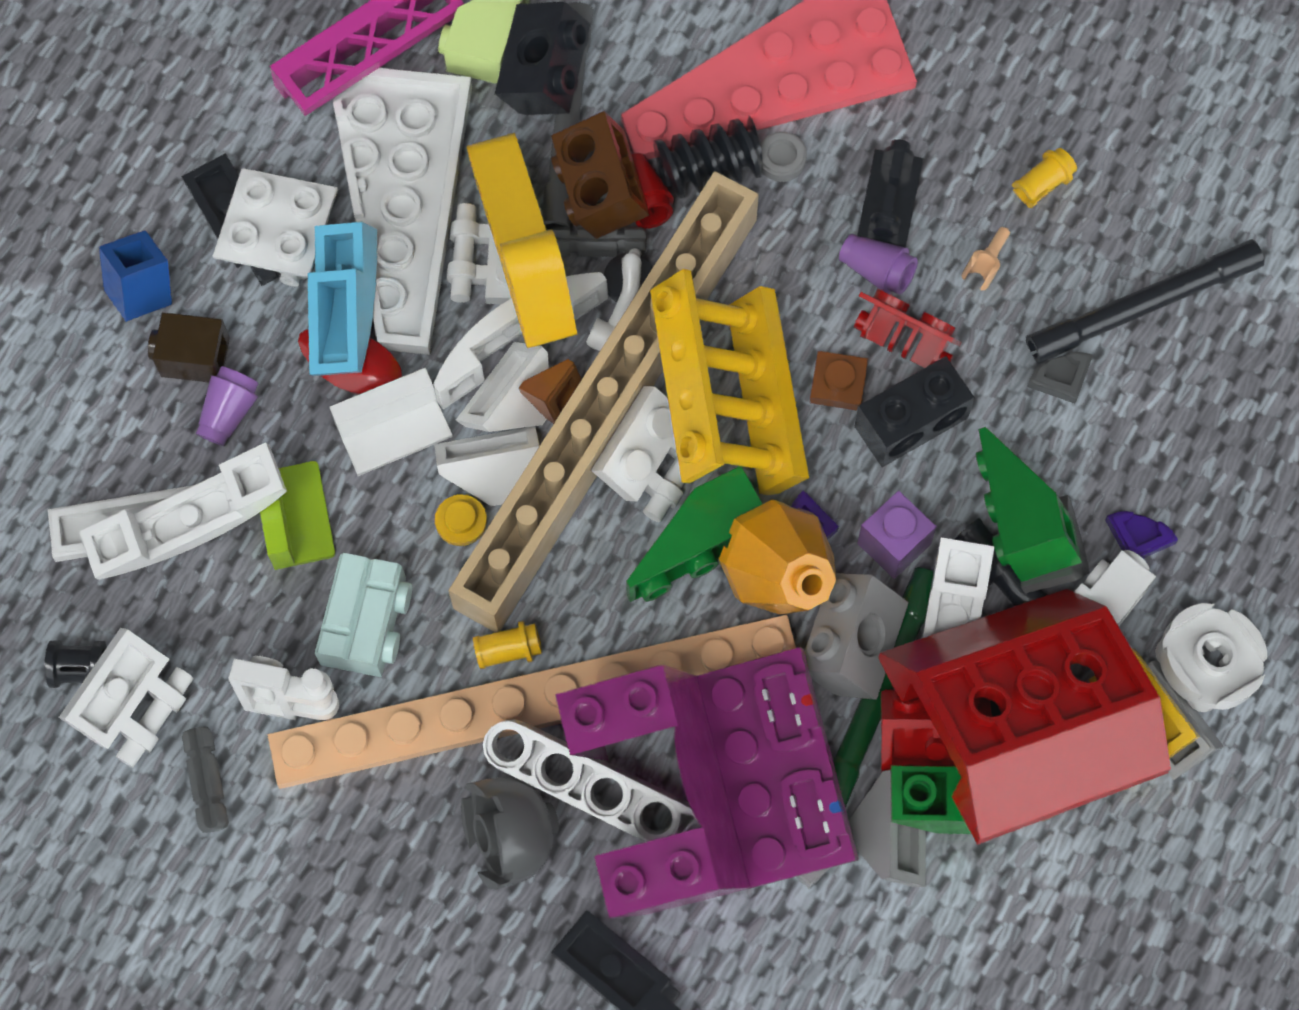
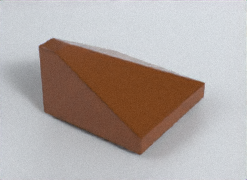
[518,359,582,424]

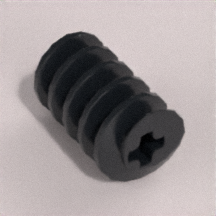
[653,116,763,199]

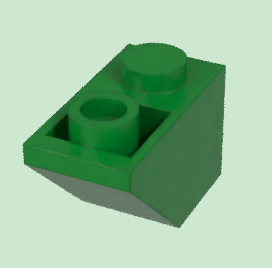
[890,766,971,834]

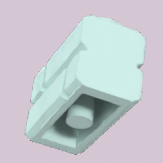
[315,553,412,677]

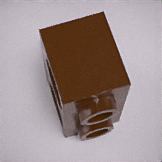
[551,111,650,239]

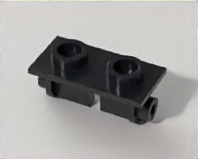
[857,139,923,248]

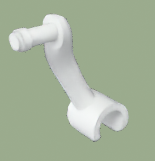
[586,248,642,351]

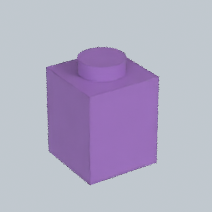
[857,490,937,579]

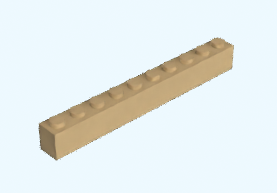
[448,171,759,632]

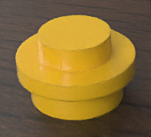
[435,494,487,546]

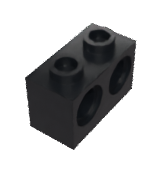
[854,356,975,467]

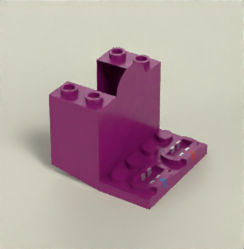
[555,647,859,918]

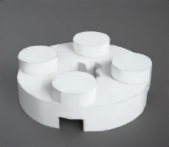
[1155,603,1267,712]

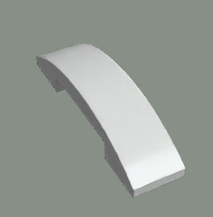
[433,272,608,410]
[79,442,287,580]
[922,537,994,638]

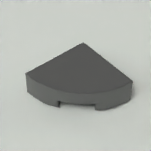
[1027,352,1093,404]

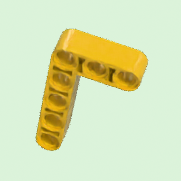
[466,132,577,349]

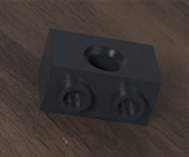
[494,1,591,115]

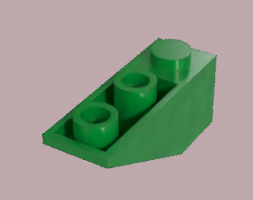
[976,427,1082,582]
[626,466,762,602]

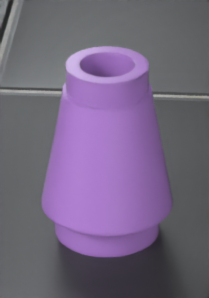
[839,234,918,295]
[196,366,259,447]

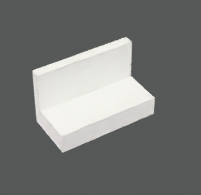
[329,368,453,476]

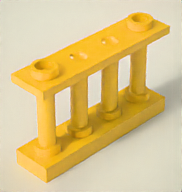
[650,269,809,495]

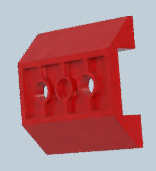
[878,589,1171,845]

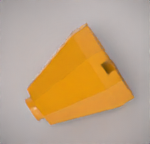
[719,499,836,615]

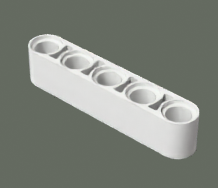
[483,719,702,842]

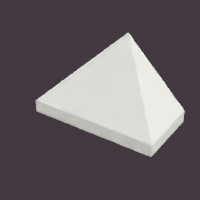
[456,342,549,432]
[434,426,540,506]

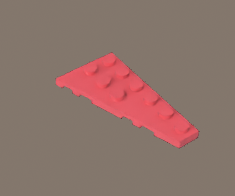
[621,0,917,160]

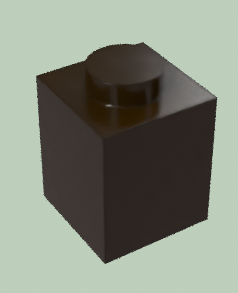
[148,312,230,383]

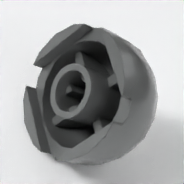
[461,777,559,889]

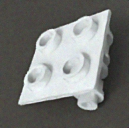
[213,168,338,287]

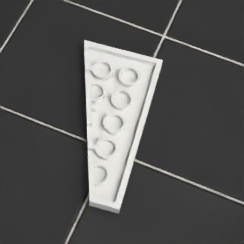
[332,63,472,355]

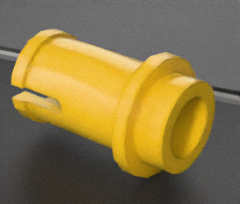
[1012,148,1077,208]
[473,620,542,669]

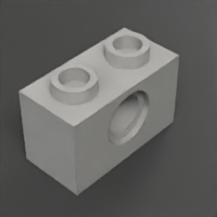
[804,573,909,700]

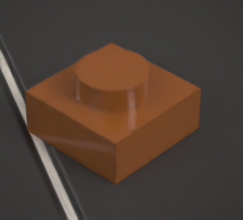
[809,351,868,411]

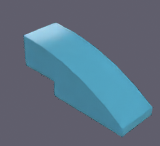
[308,222,377,376]

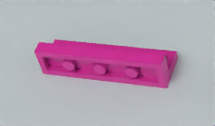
[270,0,464,116]

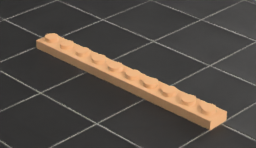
[267,615,796,789]

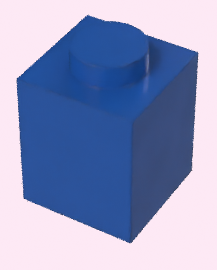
[99,230,172,322]

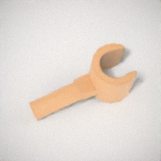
[961,227,1010,290]

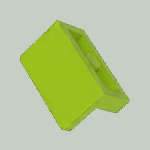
[260,461,336,570]

